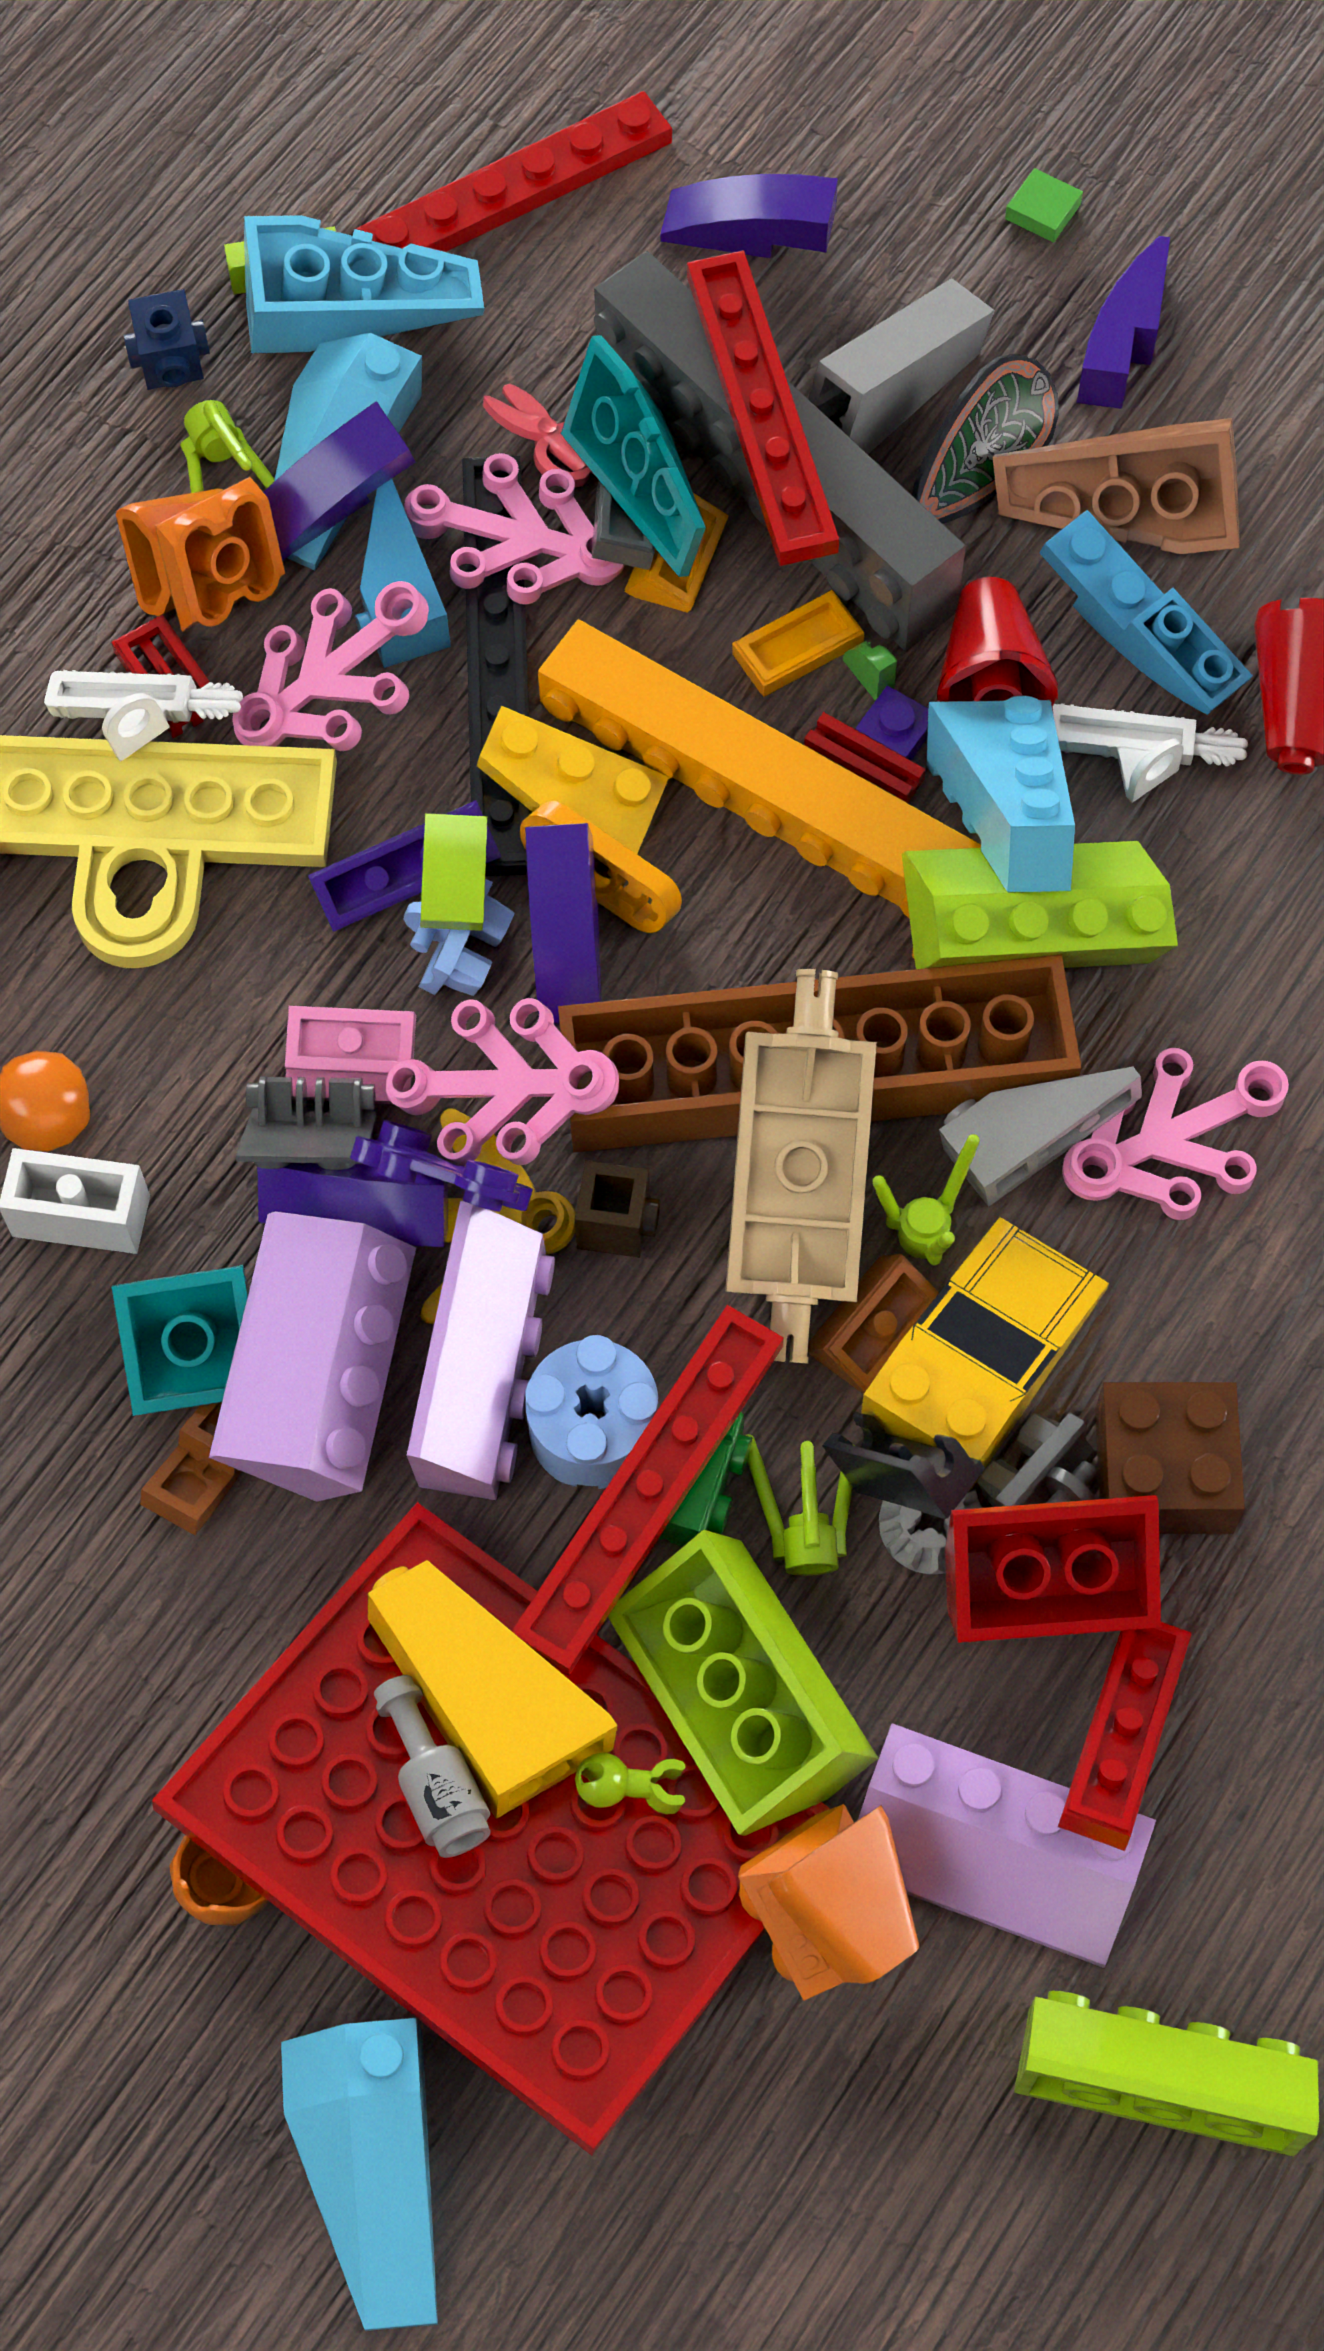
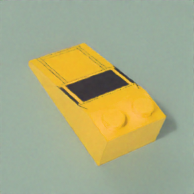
[861,1217,1109,1489]

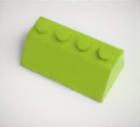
[902,841,1178,969]
[608,1530,879,1836]
[1014,1991,1319,2156]

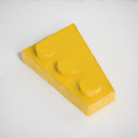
[477,706,669,887]

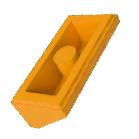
[624,493,729,613]

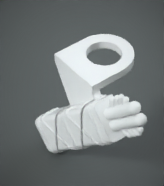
[44,670,243,762]
[1053,703,1248,803]

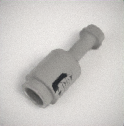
[374,1675,491,1858]

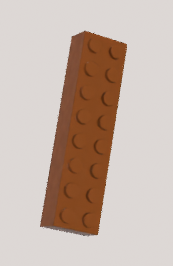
[558,954,1082,1153]

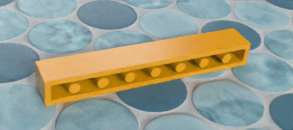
[538,619,981,919]

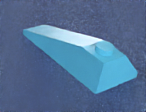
[244,215,484,353]
[274,333,422,571]
[281,2018,438,2331]

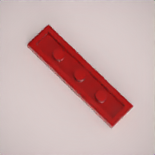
[1057,1622,1192,1851]

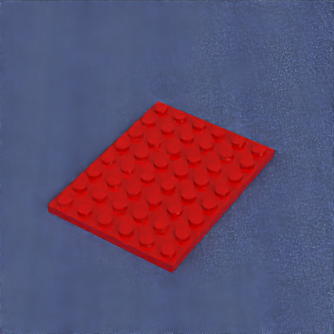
[152,1502,830,2156]

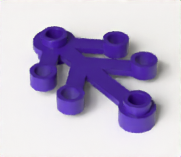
[350,1120,533,1212]

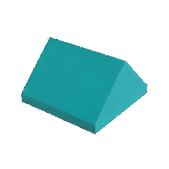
[112,1265,249,1416]

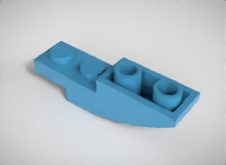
[1039,510,1253,715]

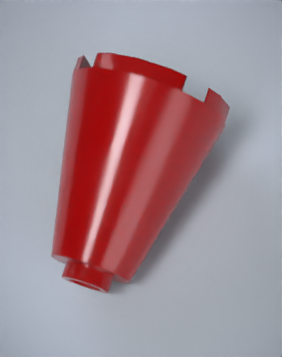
[937,577,1058,711]
[1254,598,1324,775]

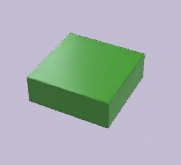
[1005,168,1083,243]

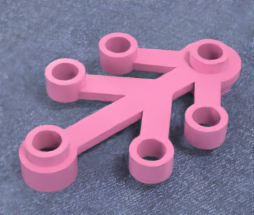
[404,453,625,604]
[233,581,429,751]
[386,998,619,1165]
[1062,1048,1289,1220]

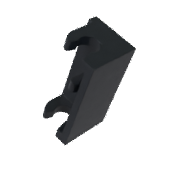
[822,1412,985,1519]

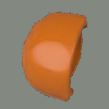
[0,1050,90,1152]
[169,1835,268,1926]

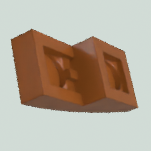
[140,1402,242,1536]

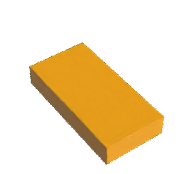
[732,590,864,697]

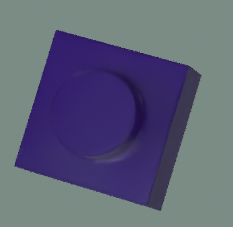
[855,685,929,760]

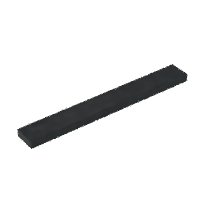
[462,456,532,876]

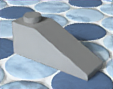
[939,1067,1142,1207]

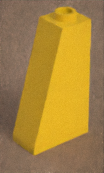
[368,1560,617,1819]

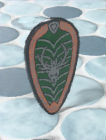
[912,354,1059,524]

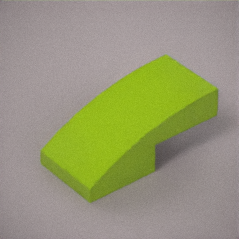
[420,813,487,931]

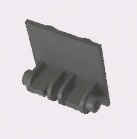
[236,1076,378,1170]

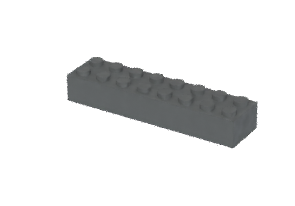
[594,251,966,652]

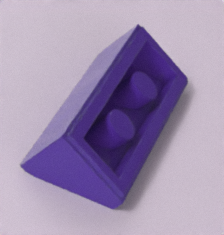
[308,800,502,932]

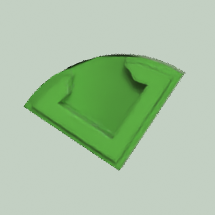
[843,641,897,701]

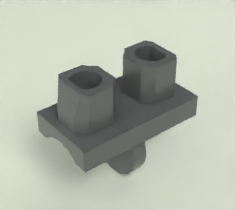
[978,1412,1098,1507]

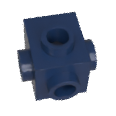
[123,289,210,390]

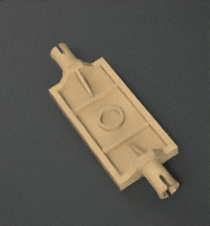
[725,969,877,1364]

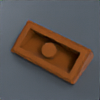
[808,1254,939,1393]

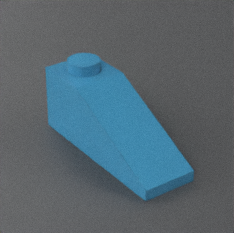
[355,479,451,668]

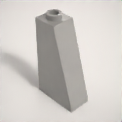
[808,278,995,454]

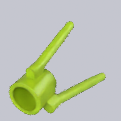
[180,400,275,493]
[872,1134,980,1265]
[746,1434,855,1576]

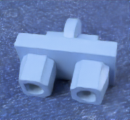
[403,879,515,996]

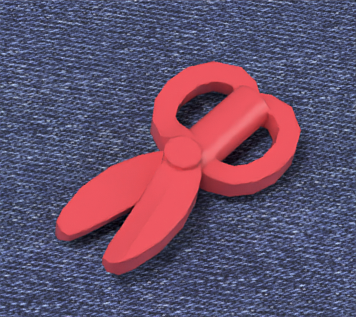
[483,384,594,487]

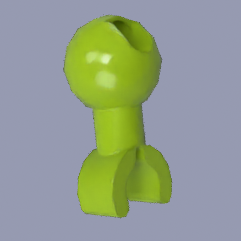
[575,1752,685,1814]

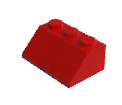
[945,1495,1161,1643]

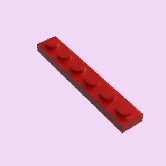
[355,91,672,252]
[687,250,839,566]
[512,1305,784,1675]

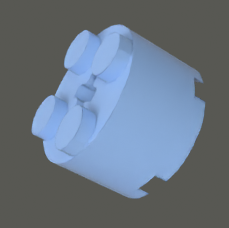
[525,1335,659,1489]

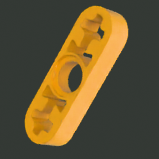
[520,801,682,933]

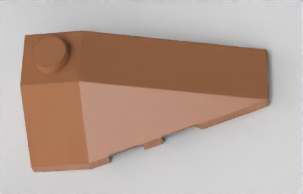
[993,418,1240,554]

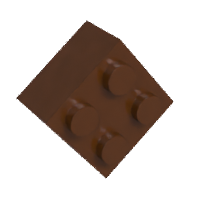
[1095,1382,1245,1534]

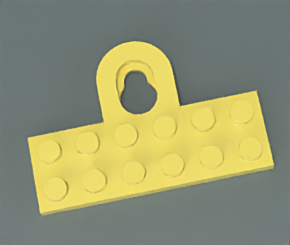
[0,735,337,968]

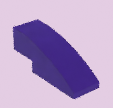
[660,174,838,258]
[1077,236,1170,409]
[263,401,416,561]
[525,823,602,1026]
[257,1163,448,1247]

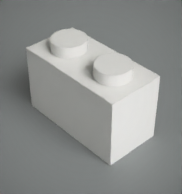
[0,1148,150,1254]

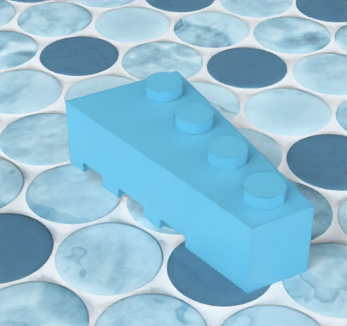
[927,696,1075,892]

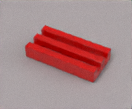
[111,614,210,738]
[804,712,926,803]

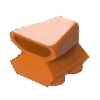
[116,477,285,632]
[738,1804,919,2001]

